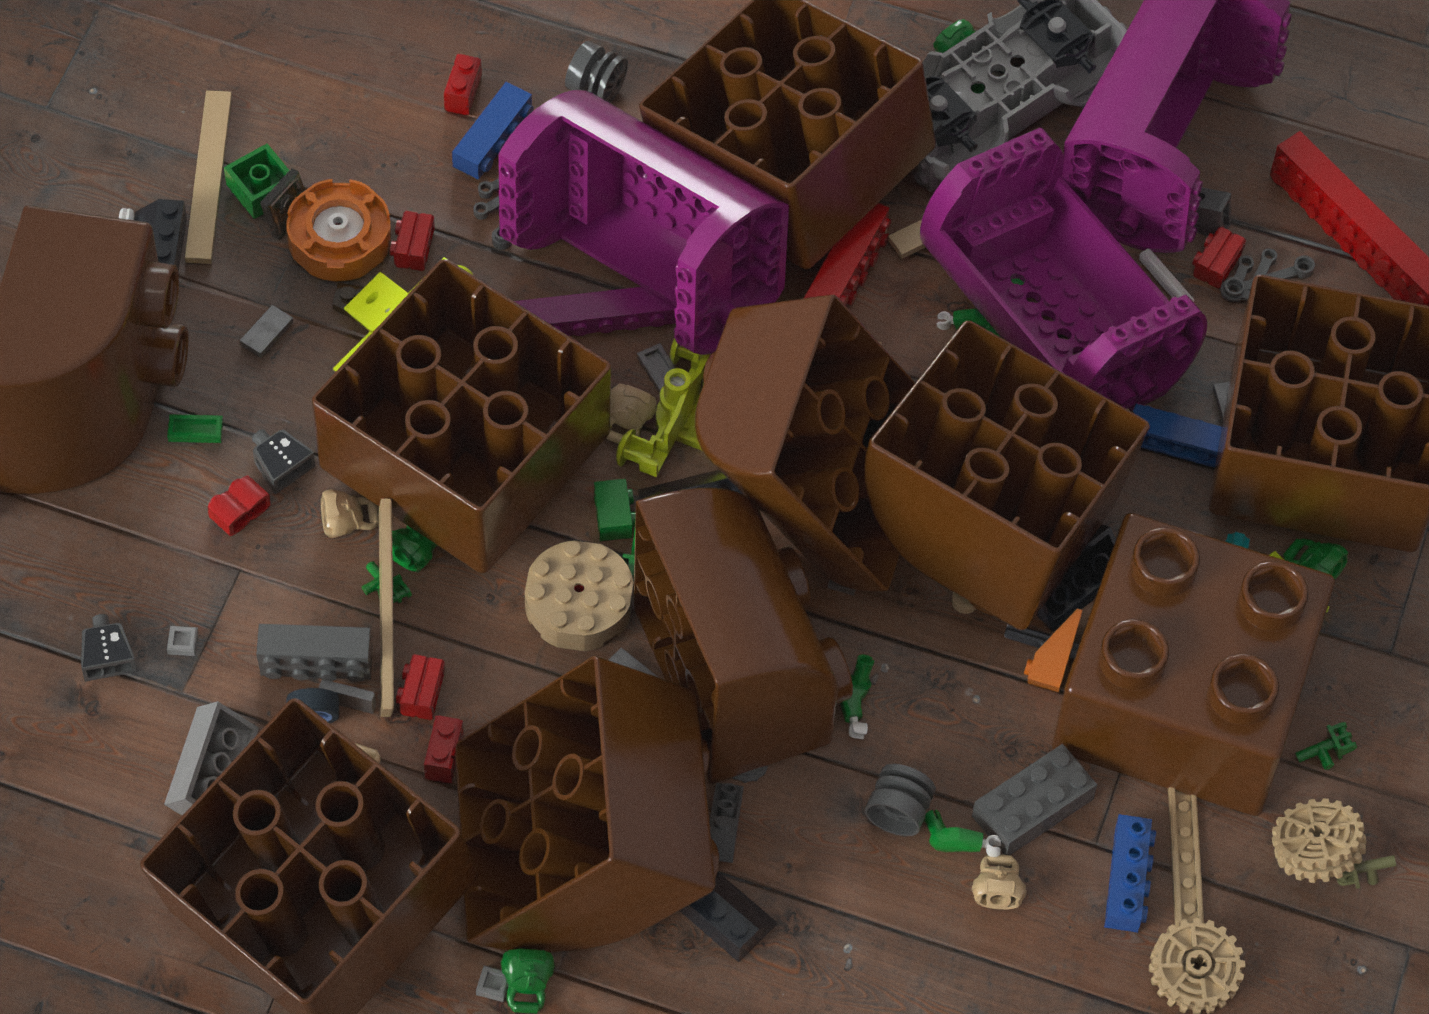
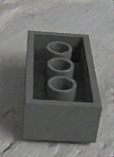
[256,624,373,682]
[972,744,1097,855]

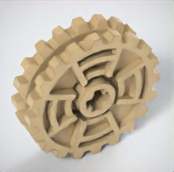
[1272,798,1366,883]
[1149,918,1245,1014]

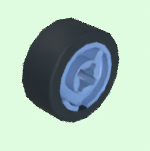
[286,688,339,723]

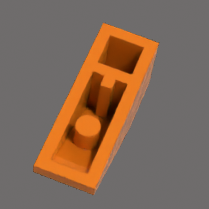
[1024,608,1083,692]

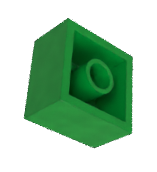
[224,143,297,219]

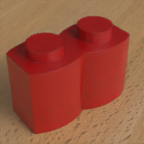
[207,475,271,536]

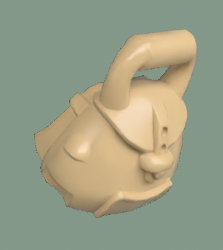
[606,383,657,444]
[321,489,379,538]
[971,854,1027,910]

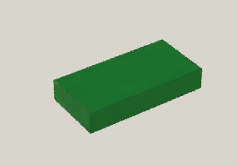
[167,414,223,443]

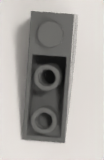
[710,783,744,863]

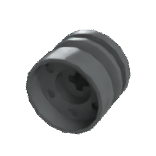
[565,41,628,103]
[865,764,936,836]

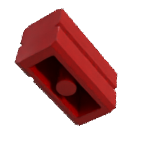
[444,54,482,115]
[390,211,435,271]
[1192,227,1246,289]
[396,654,445,720]
[424,715,464,783]

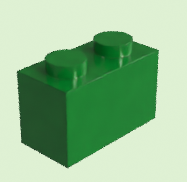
[594,479,636,541]

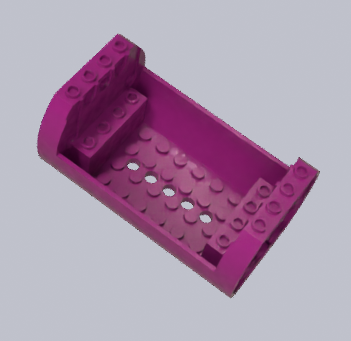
[1062,0,1292,253]
[499,90,789,355]
[920,127,1208,411]

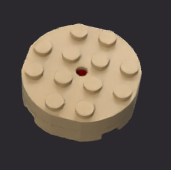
[525,540,634,651]

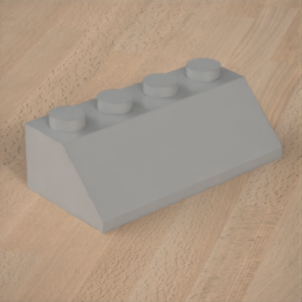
[164,701,259,815]

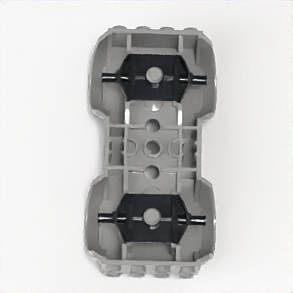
[911,0,1128,192]

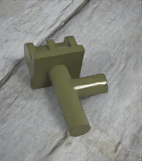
[1337,855,1396,889]

